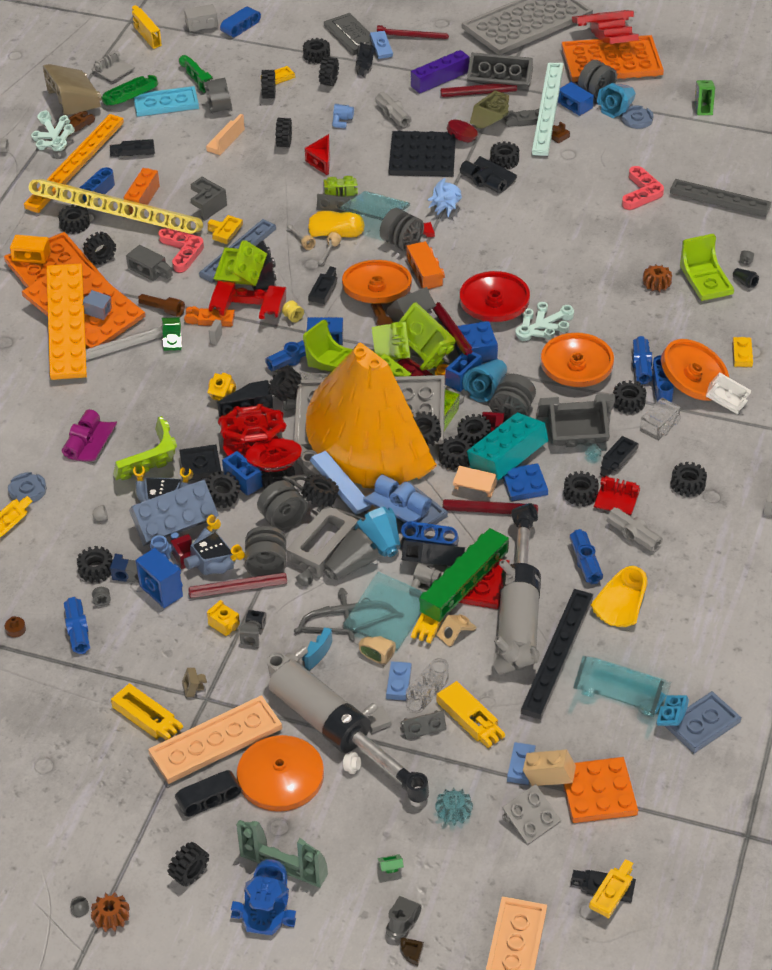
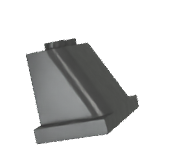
[537,394,615,447]

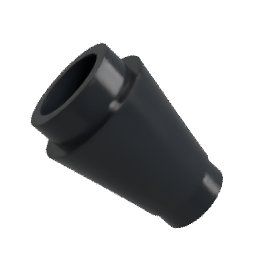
[733,268,759,288]

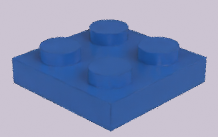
[502,463,548,501]

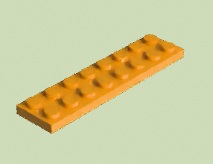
[47,264,87,380]

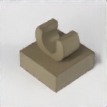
[182,668,207,697]

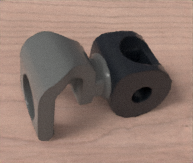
[240,610,266,647]

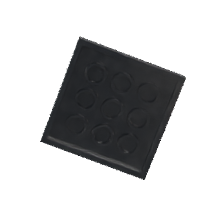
[389,130,456,177]

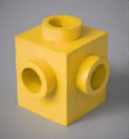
[207,373,236,401]

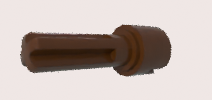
[138,294,185,317]
[371,303,394,326]

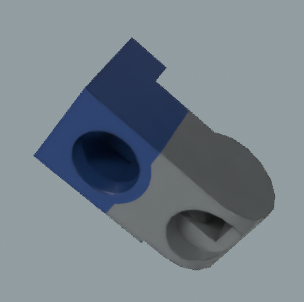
[110,554,139,583]

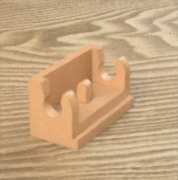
[453,466,497,498]

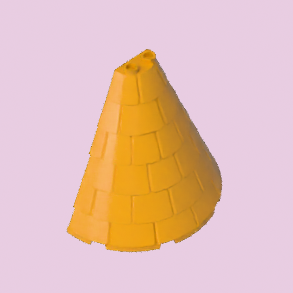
[306,342,437,489]

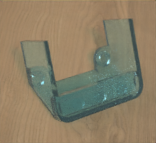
[573,655,672,717]

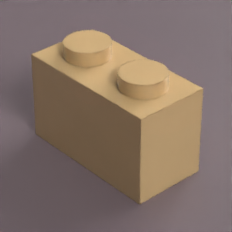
[523,749,576,786]

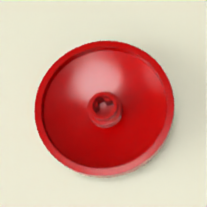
[460,271,530,322]

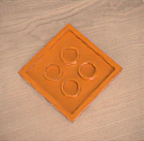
[563,757,638,823]

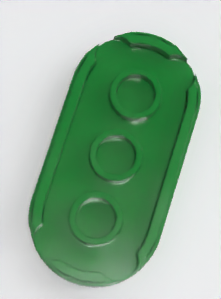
[102,75,158,105]

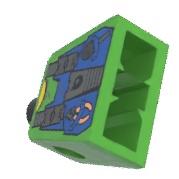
[695,80,715,115]

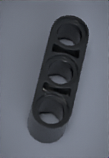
[175,770,242,817]

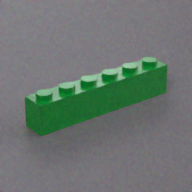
[419,528,509,622]

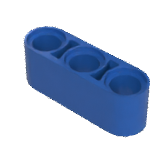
[220,6,261,37]
[79,167,115,202]
[652,355,674,405]
[401,521,459,546]

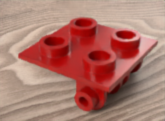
[594,476,640,516]

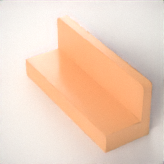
[206,114,245,155]

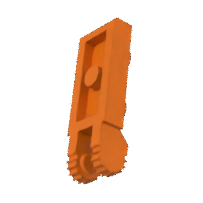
[184,306,235,327]

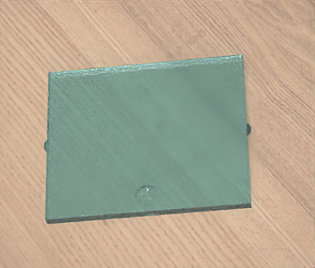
[341,191,410,221]
[343,572,423,651]

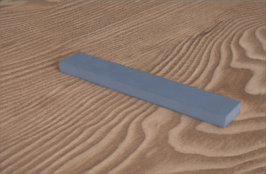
[199,219,276,283]

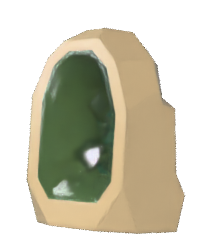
[359,636,396,664]

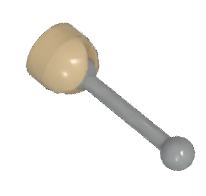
[287,224,316,250]
[318,232,341,266]

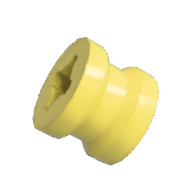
[282,300,304,323]

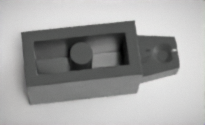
[126,244,173,281]

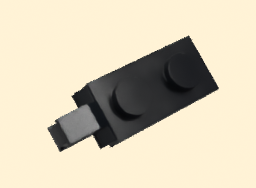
[356,42,375,76]
[109,139,155,157]
[308,266,338,304]
[600,436,639,477]
[571,870,636,903]

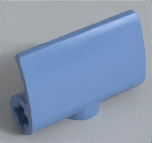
[363,475,432,522]

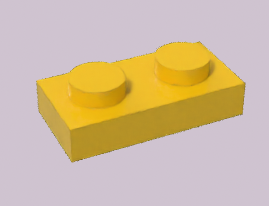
[732,337,753,367]

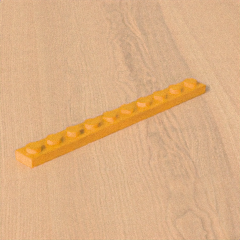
[24,114,124,213]

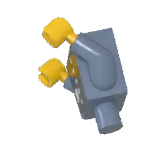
[133,466,193,502]
[184,515,245,575]

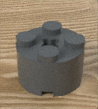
[204,78,232,113]

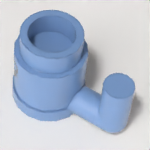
[332,104,354,128]
[150,532,179,560]

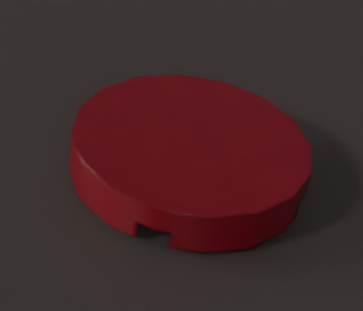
[446,119,478,142]

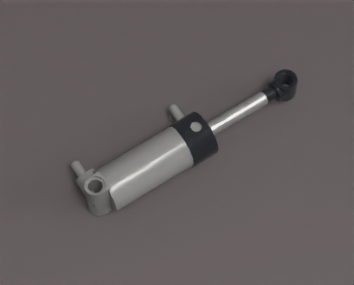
[494,503,541,674]
[267,646,429,803]

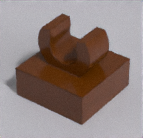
[551,121,570,143]

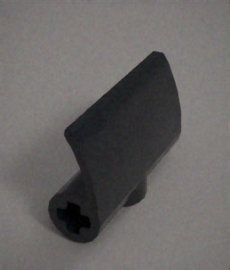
[460,156,517,193]

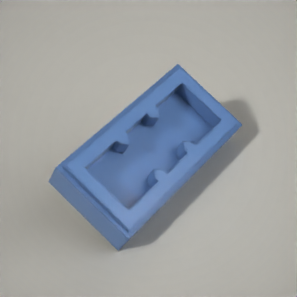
[370,31,393,59]

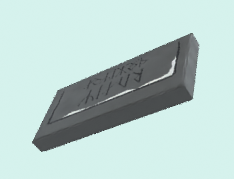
[324,13,373,55]

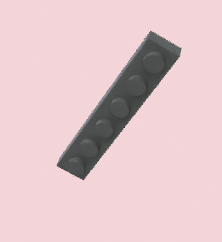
[670,179,771,217]

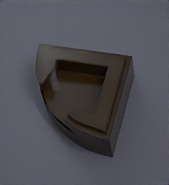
[400,938,424,966]

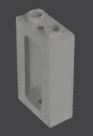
[286,506,358,578]

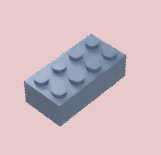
[129,480,219,546]

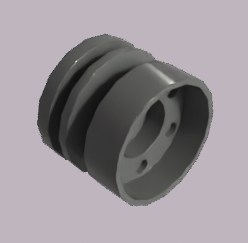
[379,207,424,252]
[490,373,536,422]
[245,526,286,577]

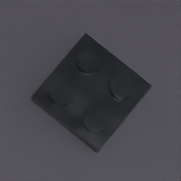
[179,444,221,481]

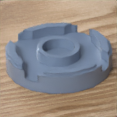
[622,105,654,129]
[8,472,47,503]

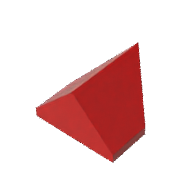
[305,134,330,175]

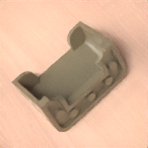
[43,64,102,116]

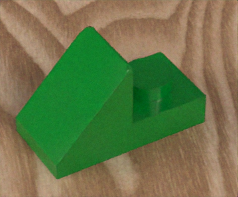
[162,318,182,351]

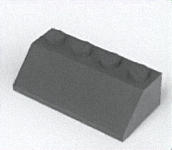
[467,52,533,86]

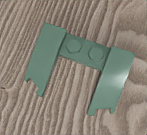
[236,820,328,888]

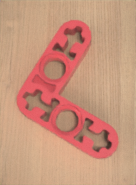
[622,166,664,210]
[158,228,204,273]

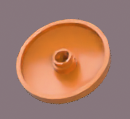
[342,260,412,304]
[541,333,614,387]
[661,339,729,401]
[237,735,324,811]

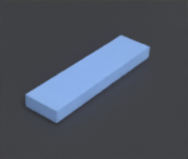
[310,451,372,515]

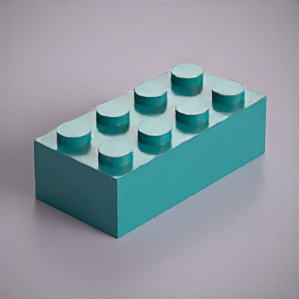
[467,412,548,480]

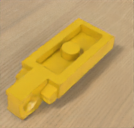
[0,496,33,538]
[589,859,633,918]

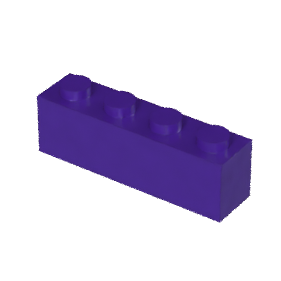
[411,50,470,94]

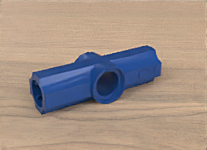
[633,336,652,384]
[265,340,306,372]
[569,529,603,585]
[64,597,90,654]

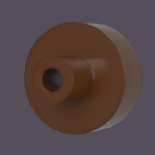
[4,616,26,638]

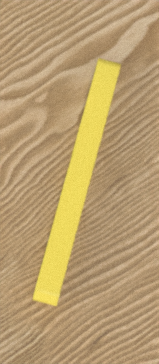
[29,179,203,234]

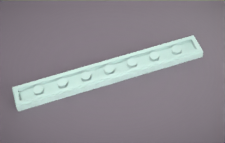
[532,63,564,156]

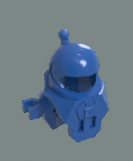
[231,859,296,935]

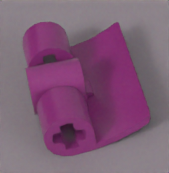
[62,409,117,461]

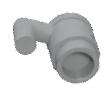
[409,563,442,596]

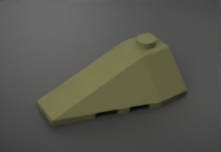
[470,91,509,129]

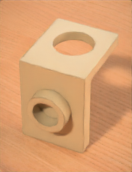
[436,614,477,646]

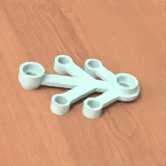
[31,110,75,151]
[515,302,574,341]

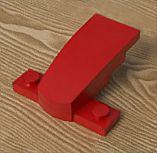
[572,10,639,44]

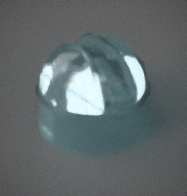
[585,444,602,460]

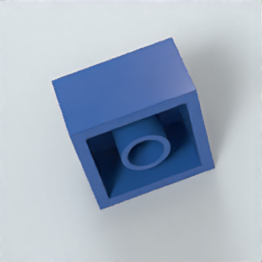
[455,321,498,363]
[136,548,183,608]

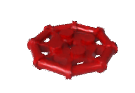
[218,404,287,444]

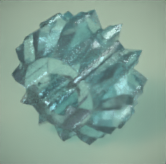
[435,787,473,826]

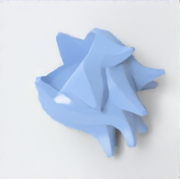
[428,178,462,217]

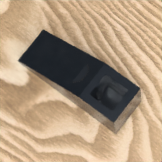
[217,380,273,417]
[401,539,466,566]

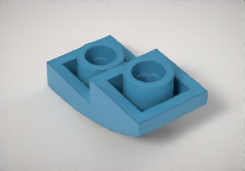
[302,627,332,670]
[657,695,689,726]

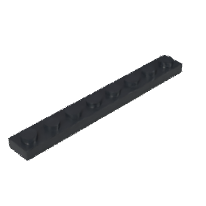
[521,589,593,720]

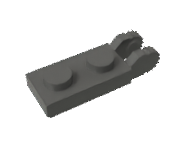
[504,108,540,126]

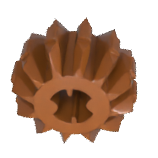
[643,264,672,292]
[91,892,130,932]

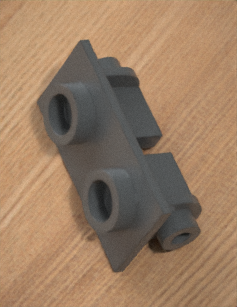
[316,194,352,213]
[401,710,446,739]

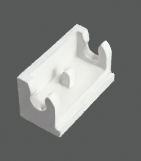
[706,372,751,414]

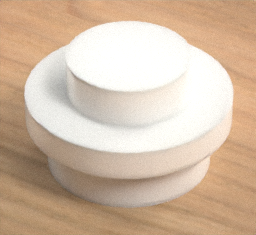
[343,752,361,774]

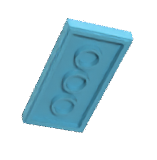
[134,86,199,117]

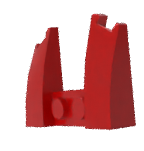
[209,281,286,319]

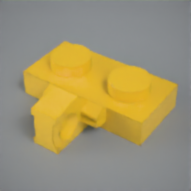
[207,215,243,244]

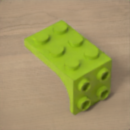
[680,234,734,301]
[213,240,267,286]
[399,302,457,371]
[303,320,352,372]
[113,416,177,480]

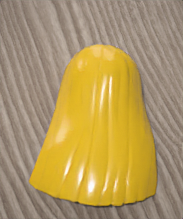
[308,211,365,237]
[591,566,648,627]

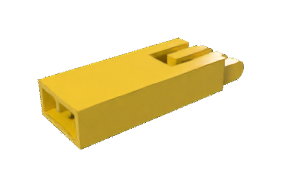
[132,5,162,49]
[436,681,505,748]
[111,683,183,740]

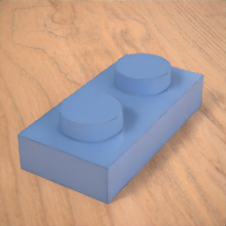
[386,661,412,701]
[507,742,536,785]

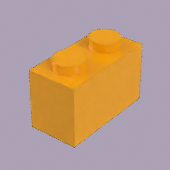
[10,235,51,264]

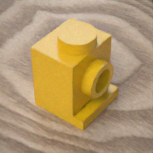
[207,600,240,636]

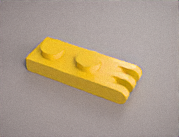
[411,613,443,644]

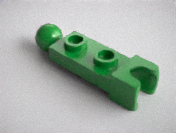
[178,55,213,93]

